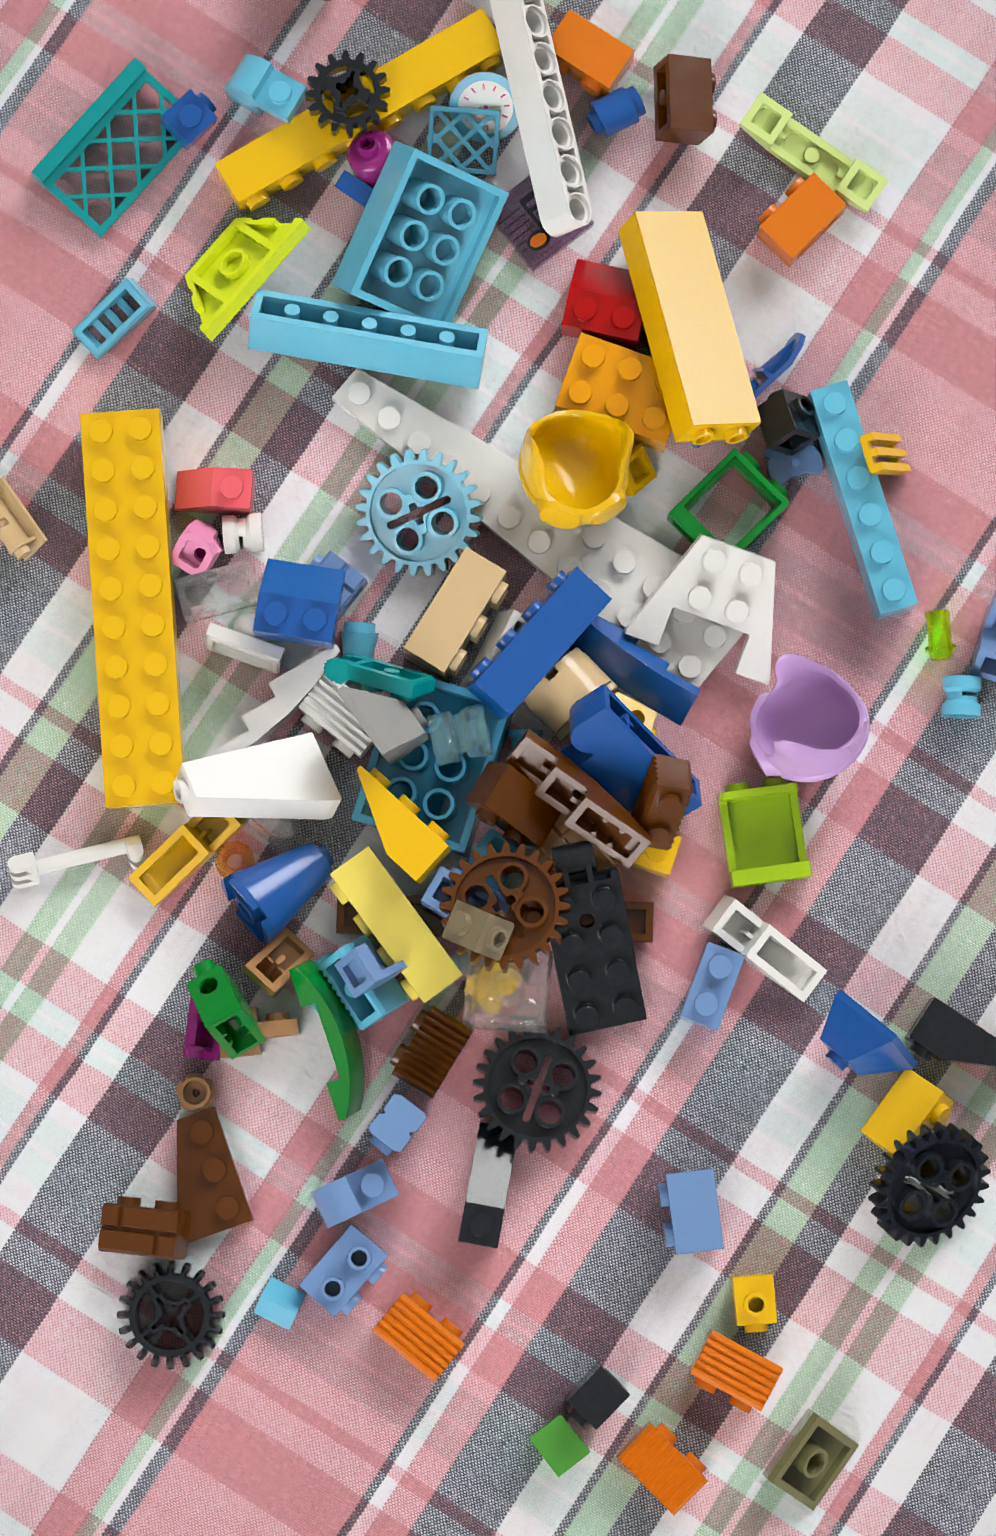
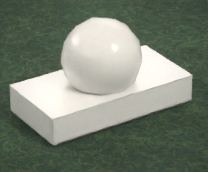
[206,612,285,674]

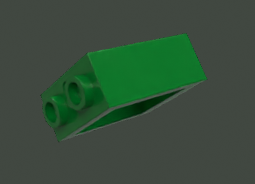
[666,448,790,550]

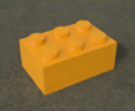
[554,332,672,453]

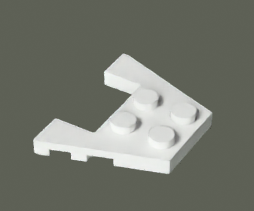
[624,534,776,685]

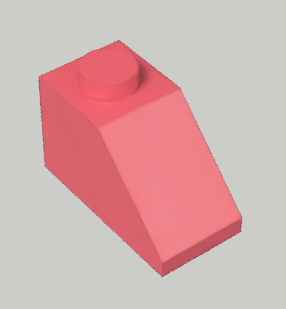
[174,467,255,516]

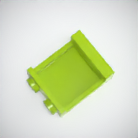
[717,777,812,889]

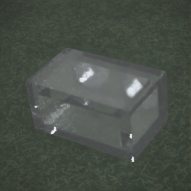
[174,559,259,624]

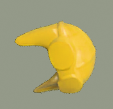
[518,409,634,529]

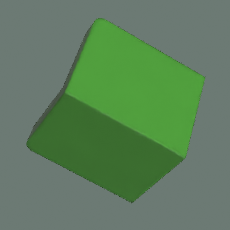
[529,1415,590,1477]

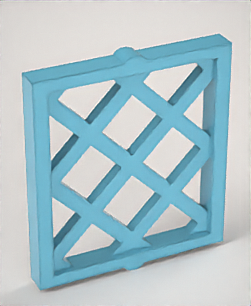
[426,105,500,175]

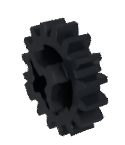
[305,50,390,138]

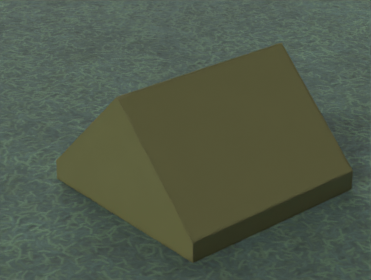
[762,1408,859,1511]

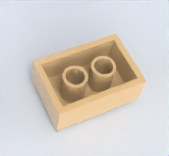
[404,547,509,682]

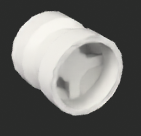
[222,512,265,554]

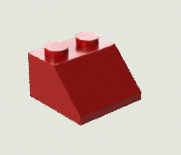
[560,259,643,351]

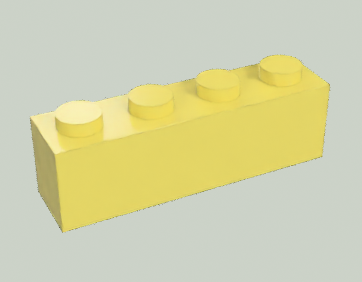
[329,846,463,1004]

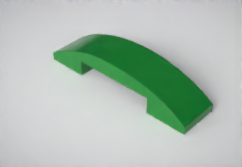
[289,960,364,1121]

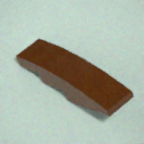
[504,729,653,868]

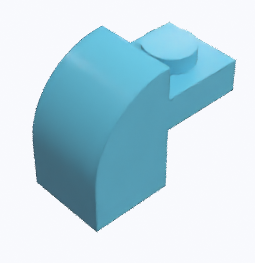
[224,54,309,124]

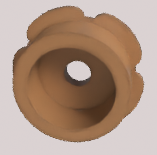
[176,1073,215,1112]

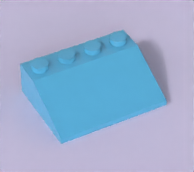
[331,140,509,323]

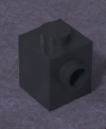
[757,389,821,456]

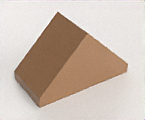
[242,927,315,999]

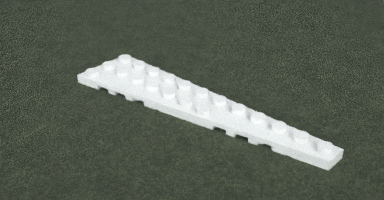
[332,368,744,688]

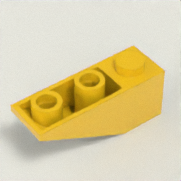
[357,765,452,885]

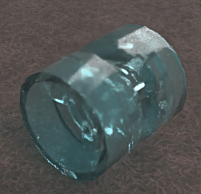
[427,704,494,766]

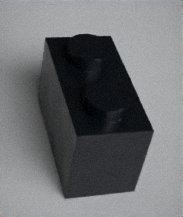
[565,1361,630,1430]

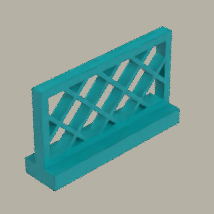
[31,57,183,238]

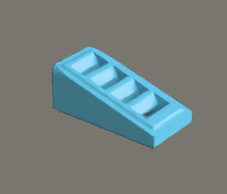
[72,277,158,360]

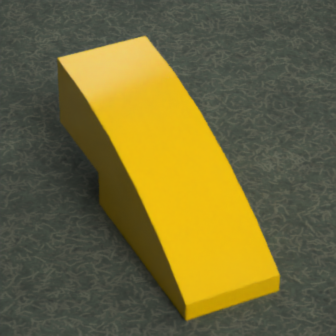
[128,817,249,906]

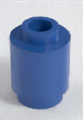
[586,86,646,138]

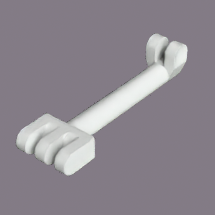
[7,834,145,889]

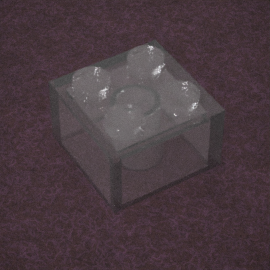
[463,950,553,1034]

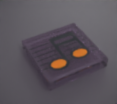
[495,175,594,272]

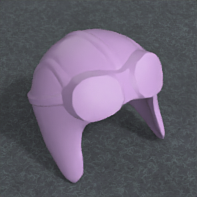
[749,653,870,782]

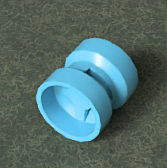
[941,675,982,719]

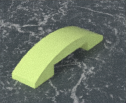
[739,92,889,213]

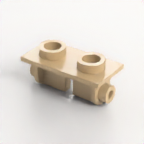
[0,477,47,561]

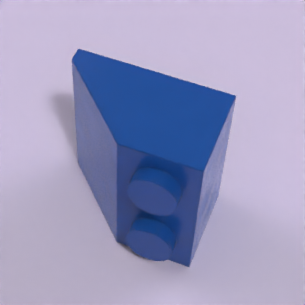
[253,558,346,649]

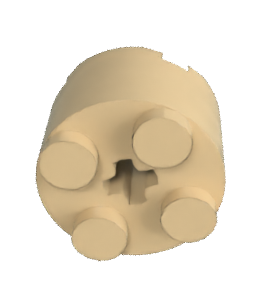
[523,647,618,741]

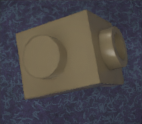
[441,900,514,961]

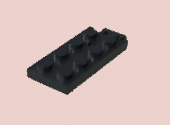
[550,840,647,1036]

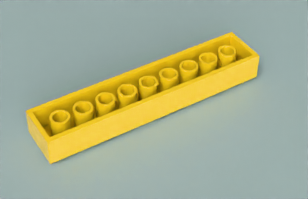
[80,408,186,810]

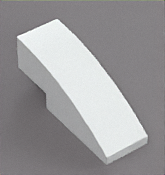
[701,894,827,1002]

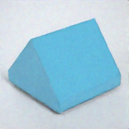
[254,1277,307,1330]

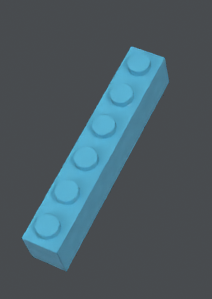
[248,289,488,389]
[807,380,918,621]

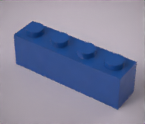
[467,567,612,720]

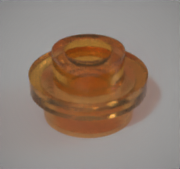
[215,841,255,878]

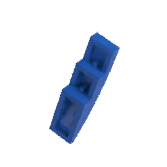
[569,616,701,726]

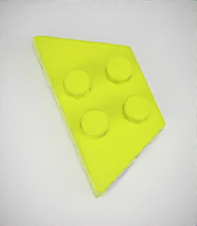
[185,218,311,341]

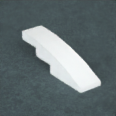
[215,644,341,755]

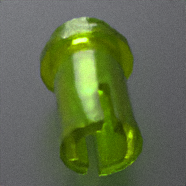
[924,609,956,661]

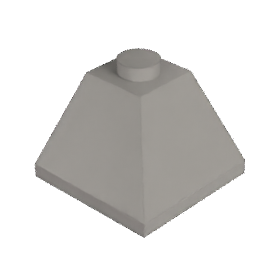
[336,686,430,766]

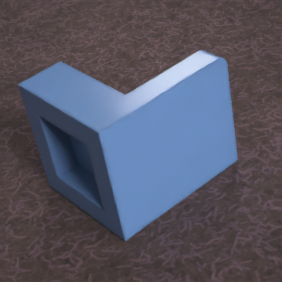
[334,943,407,998]

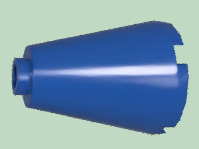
[221,842,334,944]

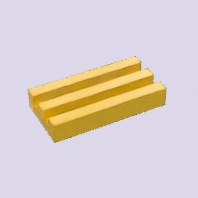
[859,432,911,476]

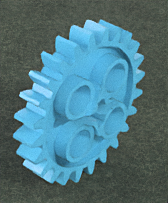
[355,448,483,576]

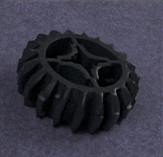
[117,1260,226,1370]

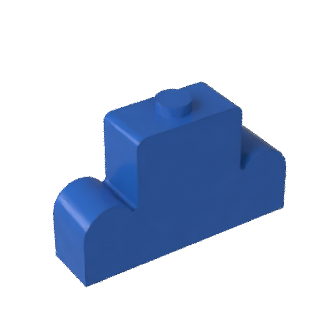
[560,684,702,817]

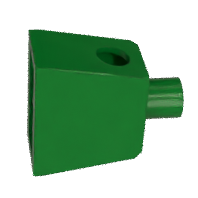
[187,959,267,1060]

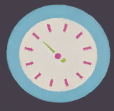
[449,72,518,143]

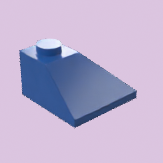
[820,989,918,1076]

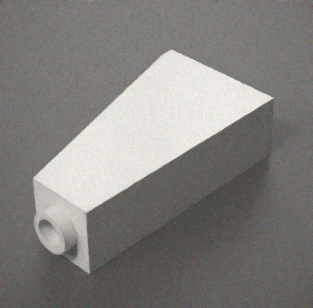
[173,732,342,820]

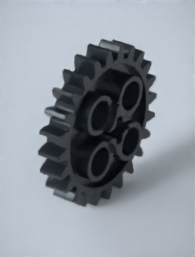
[472,1024,602,1154]
[868,1121,991,1247]

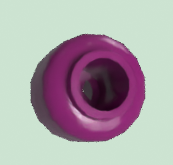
[347,130,394,189]

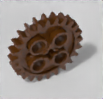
[439,842,571,974]

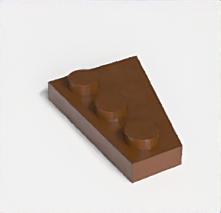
[177,1107,254,1243]

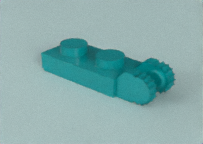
[323,653,436,702]

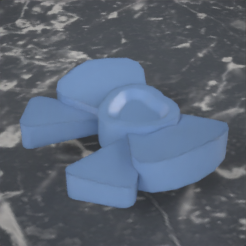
[764,443,823,487]

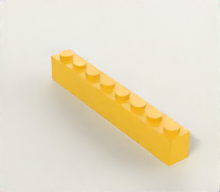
[215,8,503,212]

